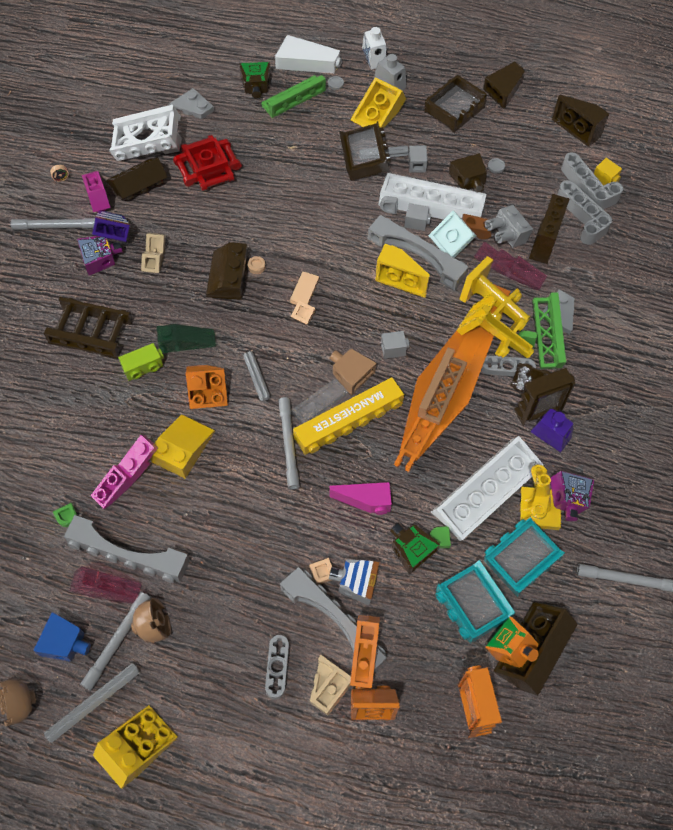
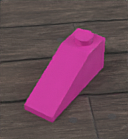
[82,171,110,212]
[329,482,392,515]

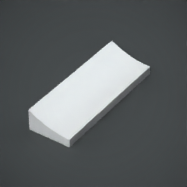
[379,173,487,220]
[431,436,544,541]

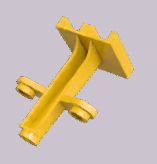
[460,256,530,324]
[456,293,534,358]
[520,464,561,530]

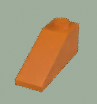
[350,615,380,688]

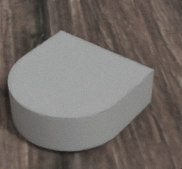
[380,196,398,214]

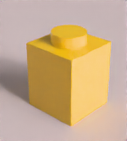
[594,158,622,186]

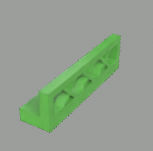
[261,75,326,118]
[533,292,566,369]

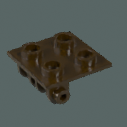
[511,363,551,399]

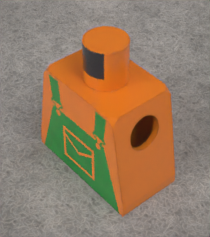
[485,617,538,668]

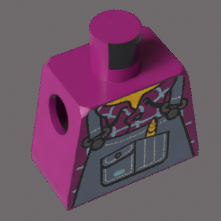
[77,236,122,276]
[551,471,594,521]

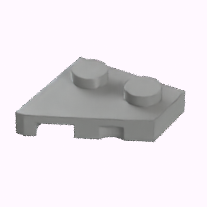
[169,88,214,119]
[539,290,575,335]

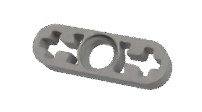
[481,355,536,376]
[265,635,289,700]

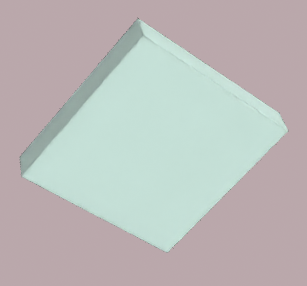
[428,211,476,258]

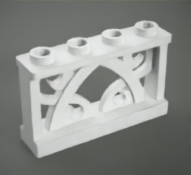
[110,105,180,161]

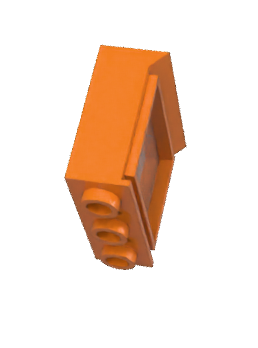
[458,665,502,738]

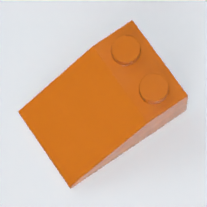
[351,686,399,720]

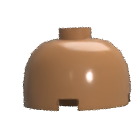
[131,598,171,643]
[0,679,36,726]

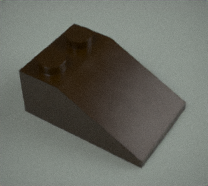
[551,95,609,147]

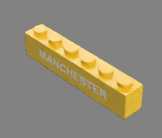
[293,377,404,455]

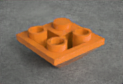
[186,365,228,409]

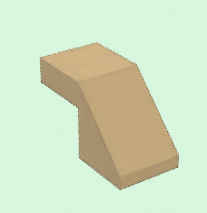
[141,233,165,273]

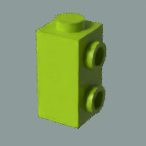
[118,343,164,381]

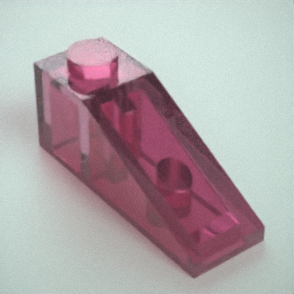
[69,566,141,604]

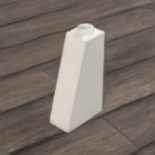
[275,35,342,73]

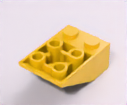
[93,705,178,789]

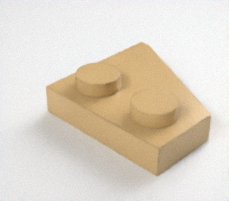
[310,655,351,716]

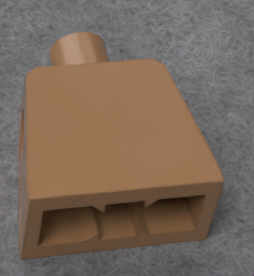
[330,349,376,395]

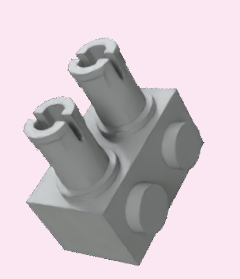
[485,205,533,248]

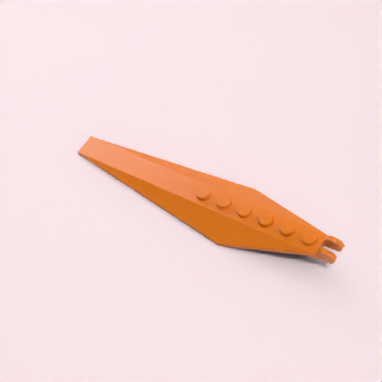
[394,284,510,472]

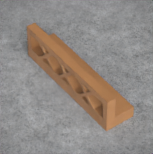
[418,347,467,425]

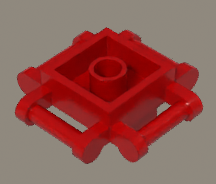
[173,135,242,191]

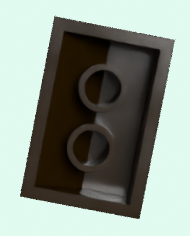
[106,158,167,201]
[206,242,248,300]

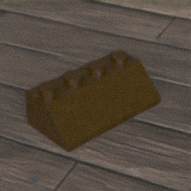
[493,602,578,696]

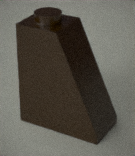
[483,61,525,109]

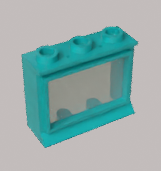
[484,517,565,598]
[435,560,515,644]

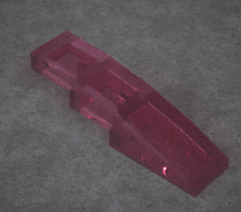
[474,241,547,290]

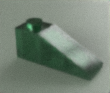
[156,324,216,353]

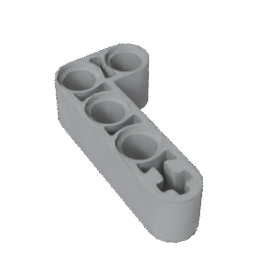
[561,152,623,210]
[557,180,612,245]

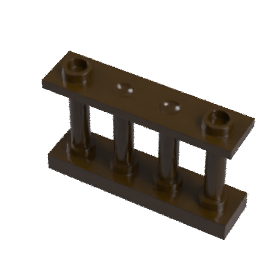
[44,297,132,359]

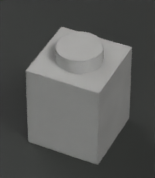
[408,145,427,173]
[405,203,431,231]
[381,331,409,359]

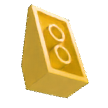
[350,77,407,128]
[375,244,430,298]
[150,414,215,479]

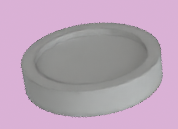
[328,76,344,90]
[488,158,505,173]

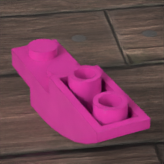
[91,435,158,509]

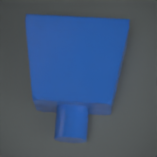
[33,613,91,662]

